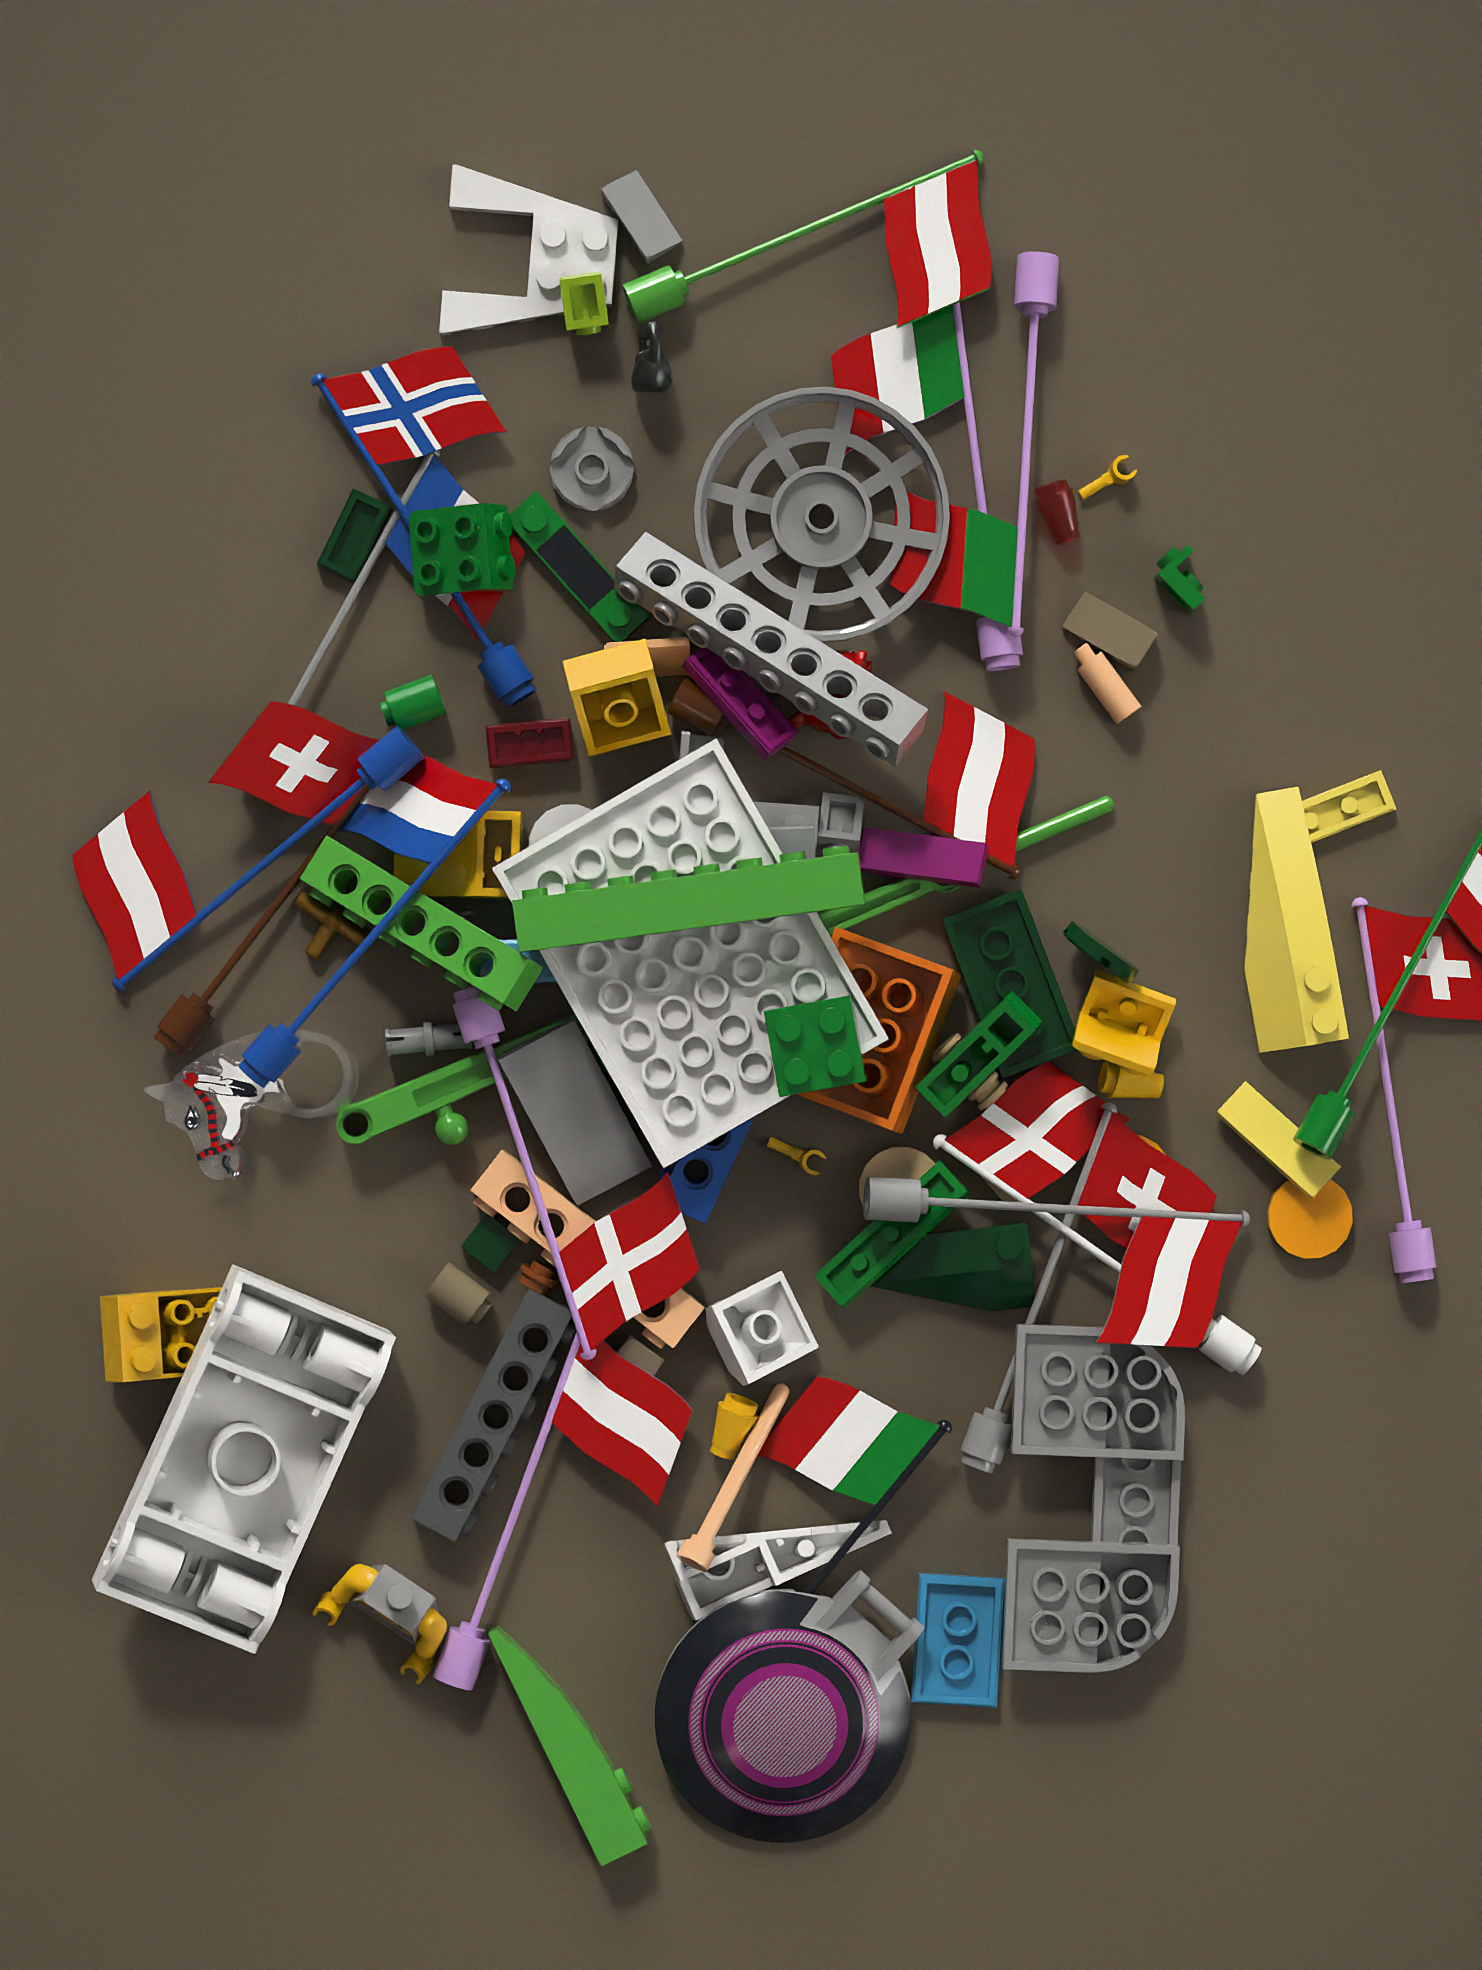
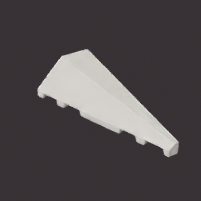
[663,1520,892,1620]

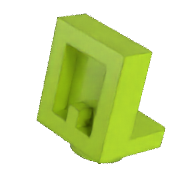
[559,271,609,335]

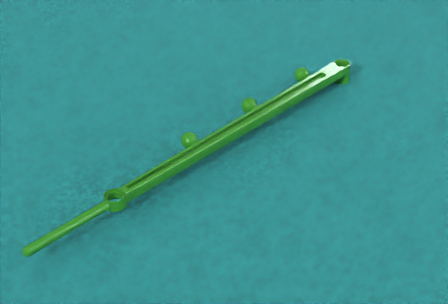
[336,796,1114,1145]

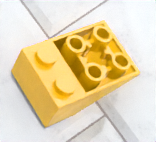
[393,811,523,900]
[100,1287,222,1382]

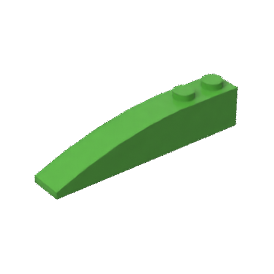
[488,1626,652,1867]

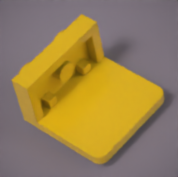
[1072,970,1176,1075]

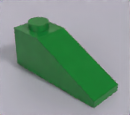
[915,991,1042,1118]

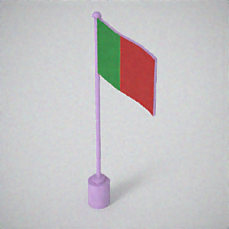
[890,252,1059,637]

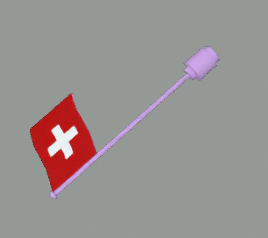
[1352,897,1482,1283]

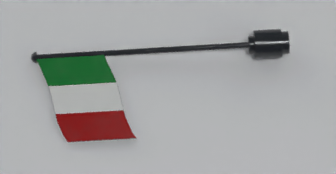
[757,1376,952,1594]

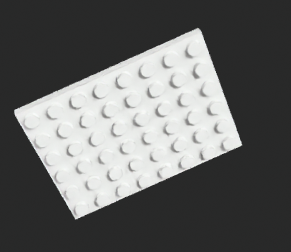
[492,739,889,1168]

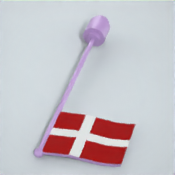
[452,986,700,1360]

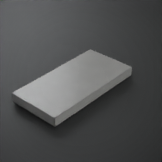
[497,1017,652,1206]

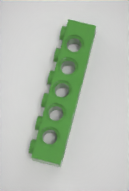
[300,835,544,1012]

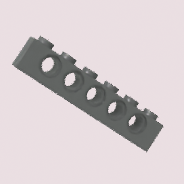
[410,1288,576,1541]

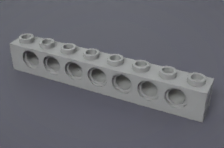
[614,532,928,767]

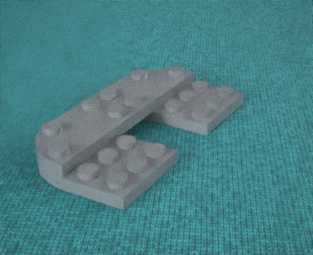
[1002,1324,1185,1673]

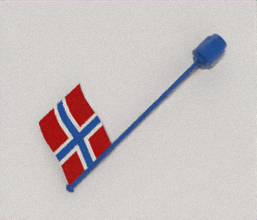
[311,346,537,708]

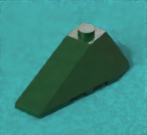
[870,1222,1034,1312]

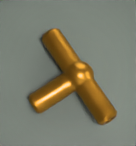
[295,892,369,960]

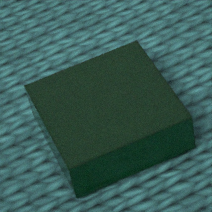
[461,1213,520,1273]

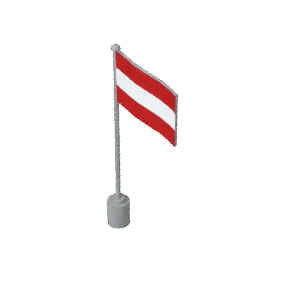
[863,1177,1250,1348]

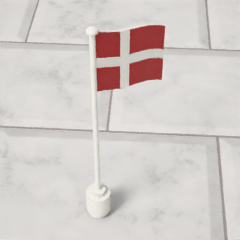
[933,1062,1262,1376]

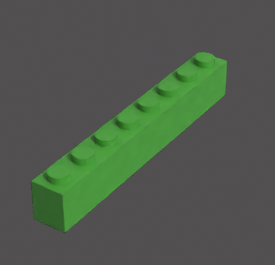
[512,845,866,952]

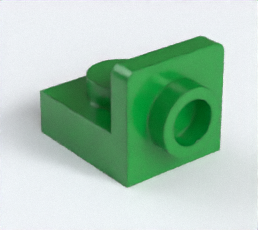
[1154,545,1206,615]

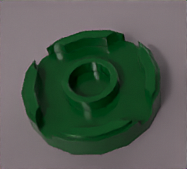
[1063,920,1139,983]

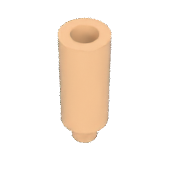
[1073,643,1142,724]

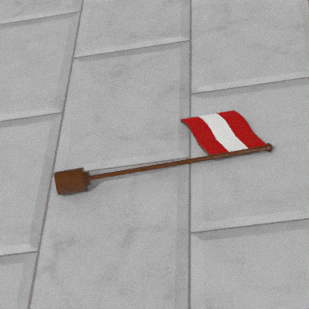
[667,676,1035,880]

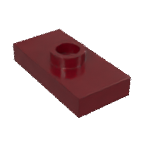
[485,717,575,769]

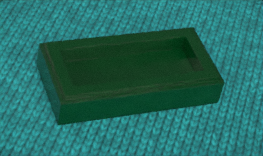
[316,488,392,583]

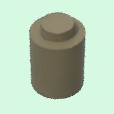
[424,1262,492,1326]

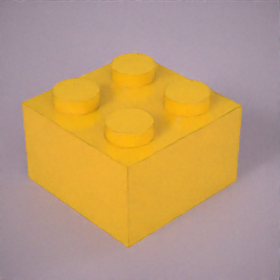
[563,639,671,757]

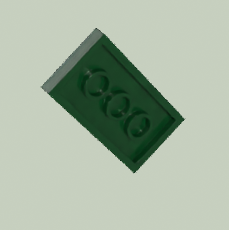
[941,889,1077,1078]

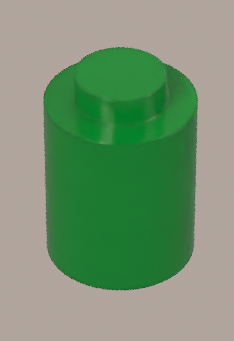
[379,674,447,730]

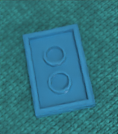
[911,1572,1005,1708]

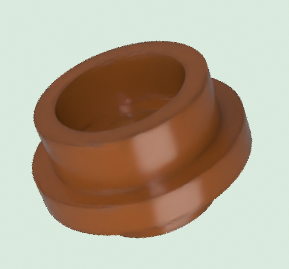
[518,1260,560,1297]

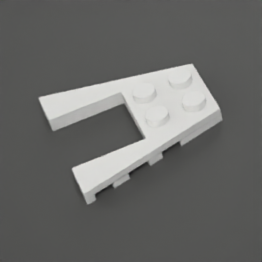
[439,164,619,336]

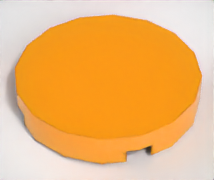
[1267,1179,1353,1259]

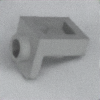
[816,792,865,858]

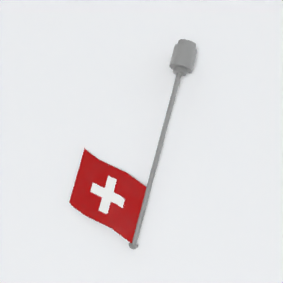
[960,1102,1217,1473]

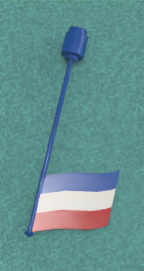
[238,755,511,1088]

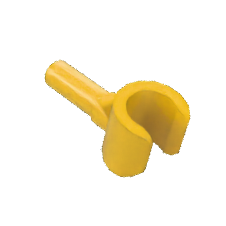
[1078,455,1137,500]
[767,1137,826,1175]

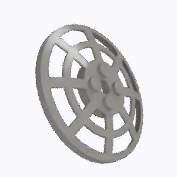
[694,387,950,643]

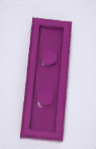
[681,648,799,761]
[858,827,989,888]

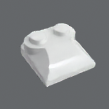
[705,1271,819,1386]

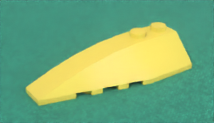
[1244,787,1349,1053]

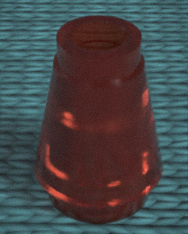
[1034,479,1081,545]

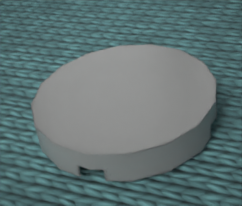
[550,427,635,512]

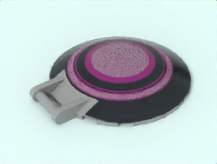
[654,1570,924,1843]

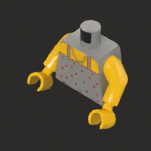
[313,1564,447,1684]

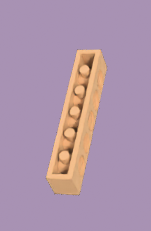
[470,1149,705,1349]

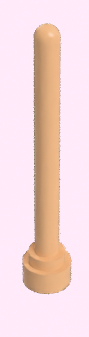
[676,1383,789,1572]

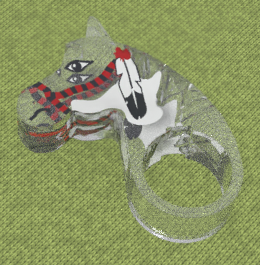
[144,1029,359,1181]

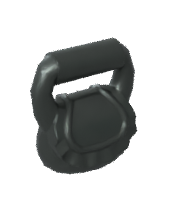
[631,321,673,393]

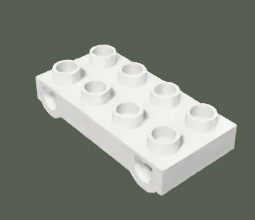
[92,1264,396,1654]

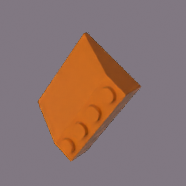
[796,926,962,1135]

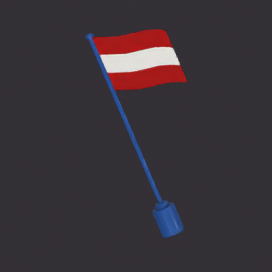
[72,726,424,991]

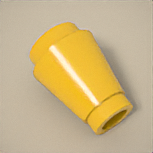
[1098,1060,1164,1099]
[710,1393,759,1460]

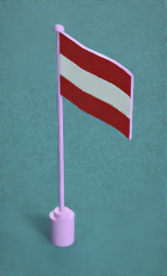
[433,1332,693,1691]

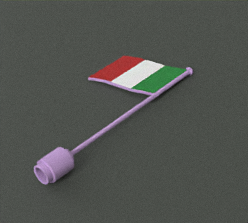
[831,302,1023,671]

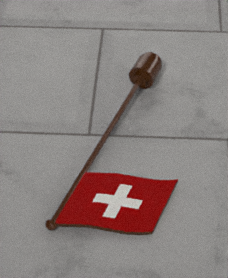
[154,701,379,1057]

